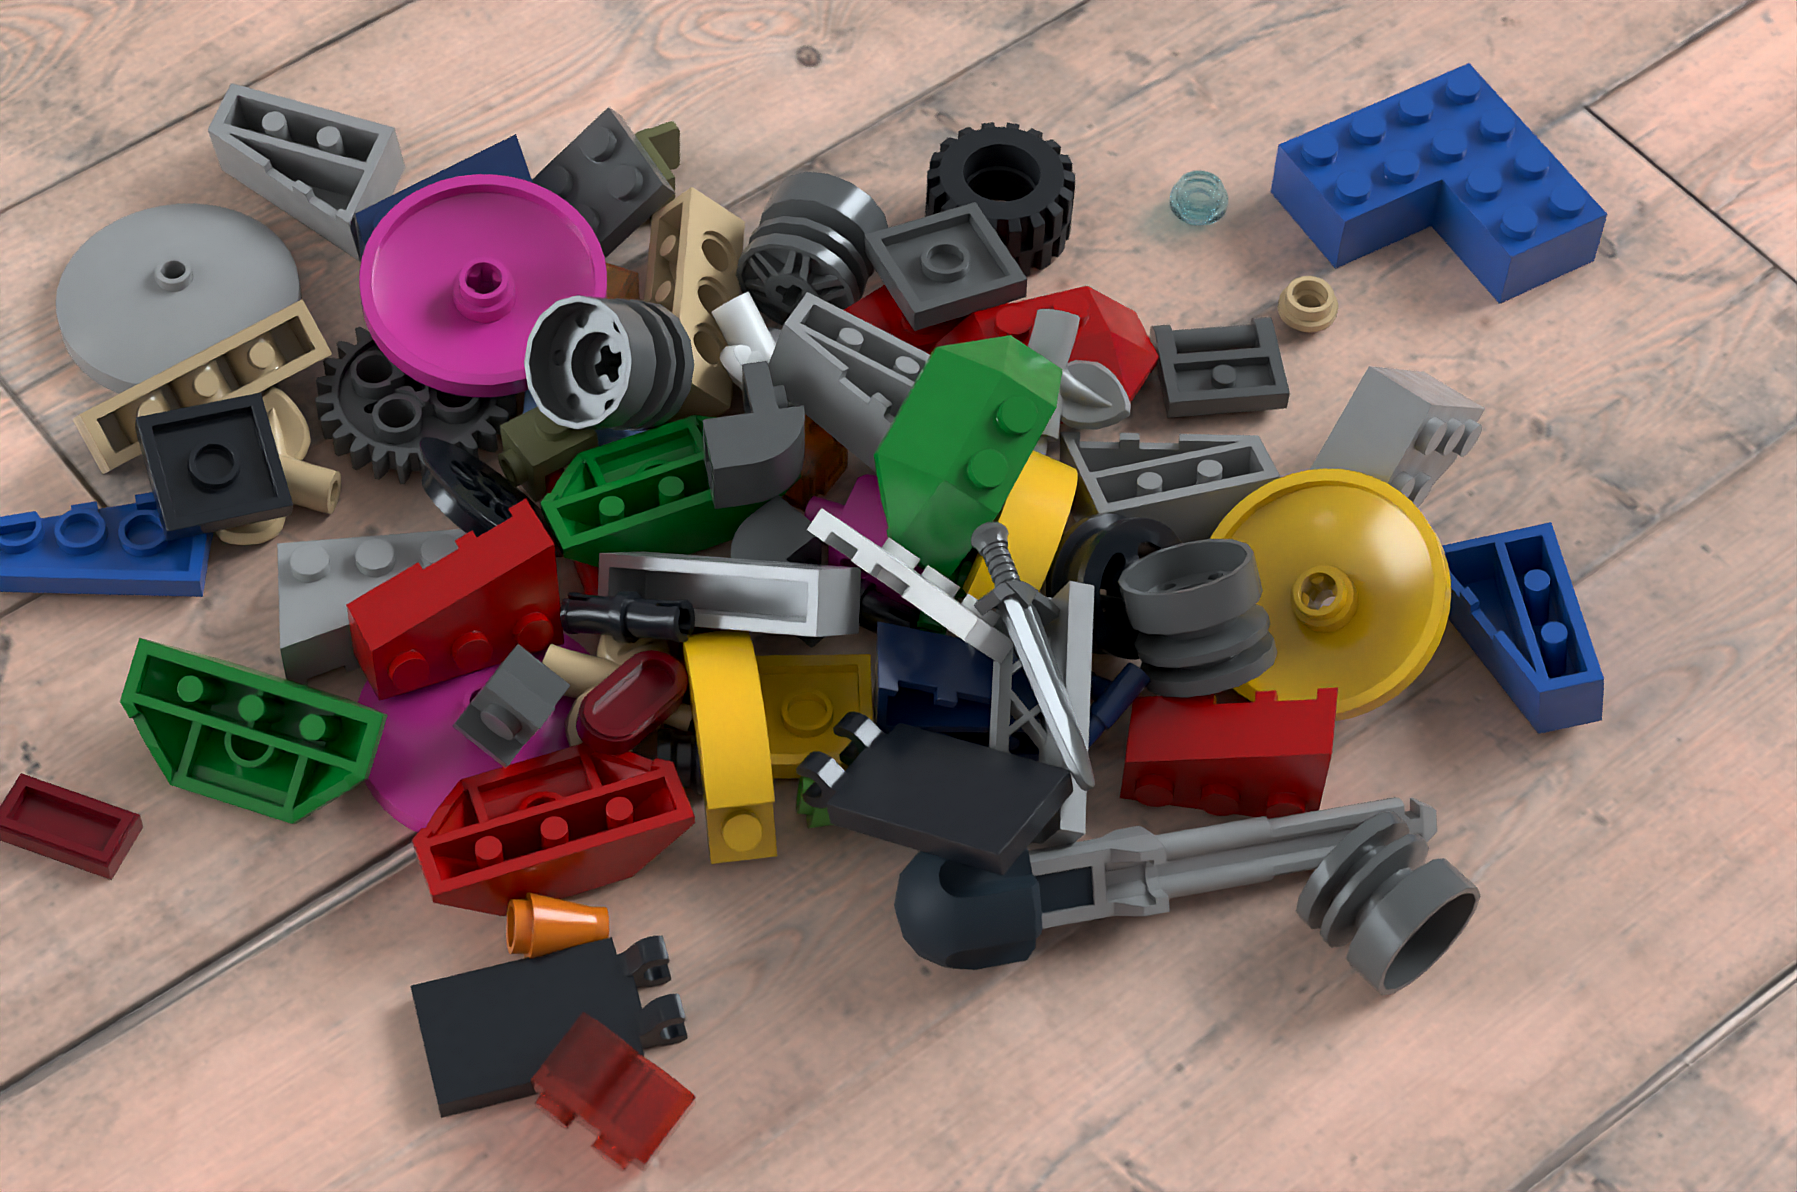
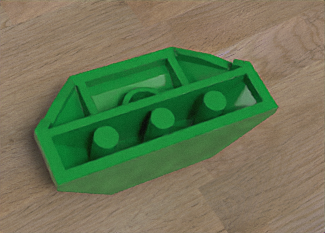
[873,335,1063,578]
[540,415,801,568]
[120,638,388,824]

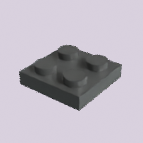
[532,107,675,258]
[864,202,1027,331]

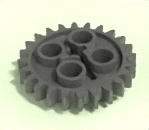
[315,327,517,484]

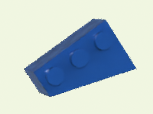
[1442,522,1604,734]

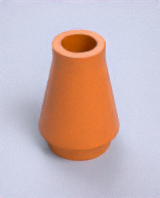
[506,892,609,959]

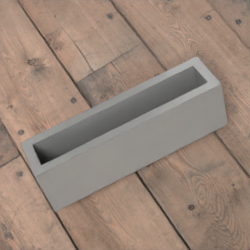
[598,551,861,637]

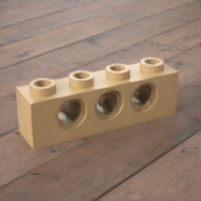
[644,187,745,422]
[72,299,332,474]

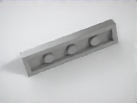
[989,581,1094,850]

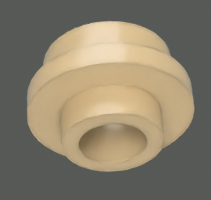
[1278,276,1338,332]

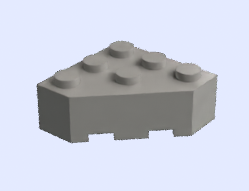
[1310,366,1485,508]

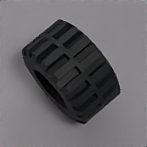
[925,122,1075,276]

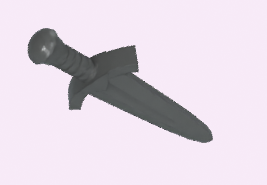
[971,522,1095,791]

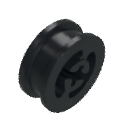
[1046,513,1182,660]

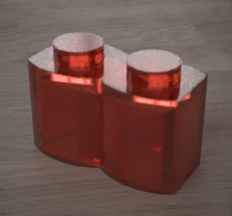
[531,1012,696,1172]

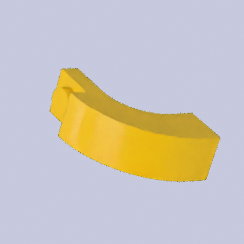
[962,450,1078,600]
[683,629,778,864]

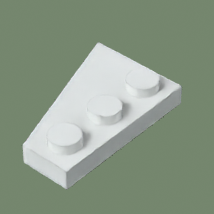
[807,508,1014,664]

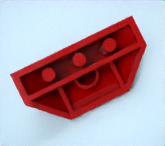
[926,286,1159,424]
[412,743,695,917]

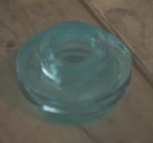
[1169,170,1228,225]

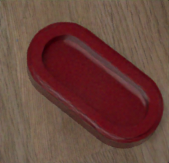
[576,650,688,755]

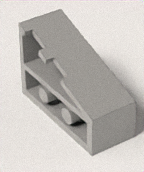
[208,83,405,262]
[768,292,930,472]
[1060,432,1281,543]
[277,529,467,686]

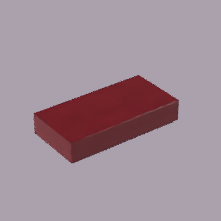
[0,773,143,880]

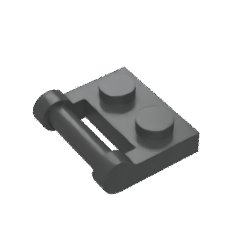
[1150,317,1290,418]

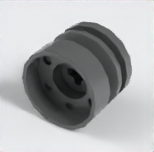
[736,172,889,325]
[524,295,695,431]
[1118,539,1277,698]
[1296,812,1481,995]

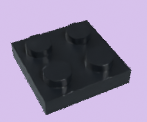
[135,392,293,542]

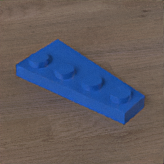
[0,492,213,597]

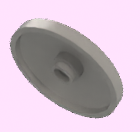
[56,203,302,394]

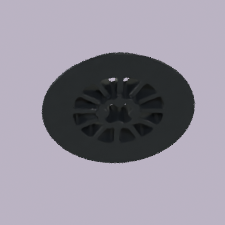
[419,437,563,558]

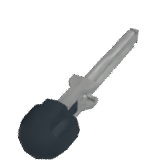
[894,797,1437,970]

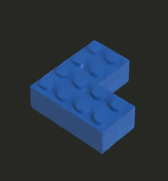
[1270,63,1607,304]

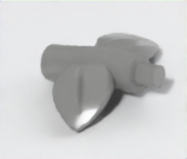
[1028,309,1131,455]

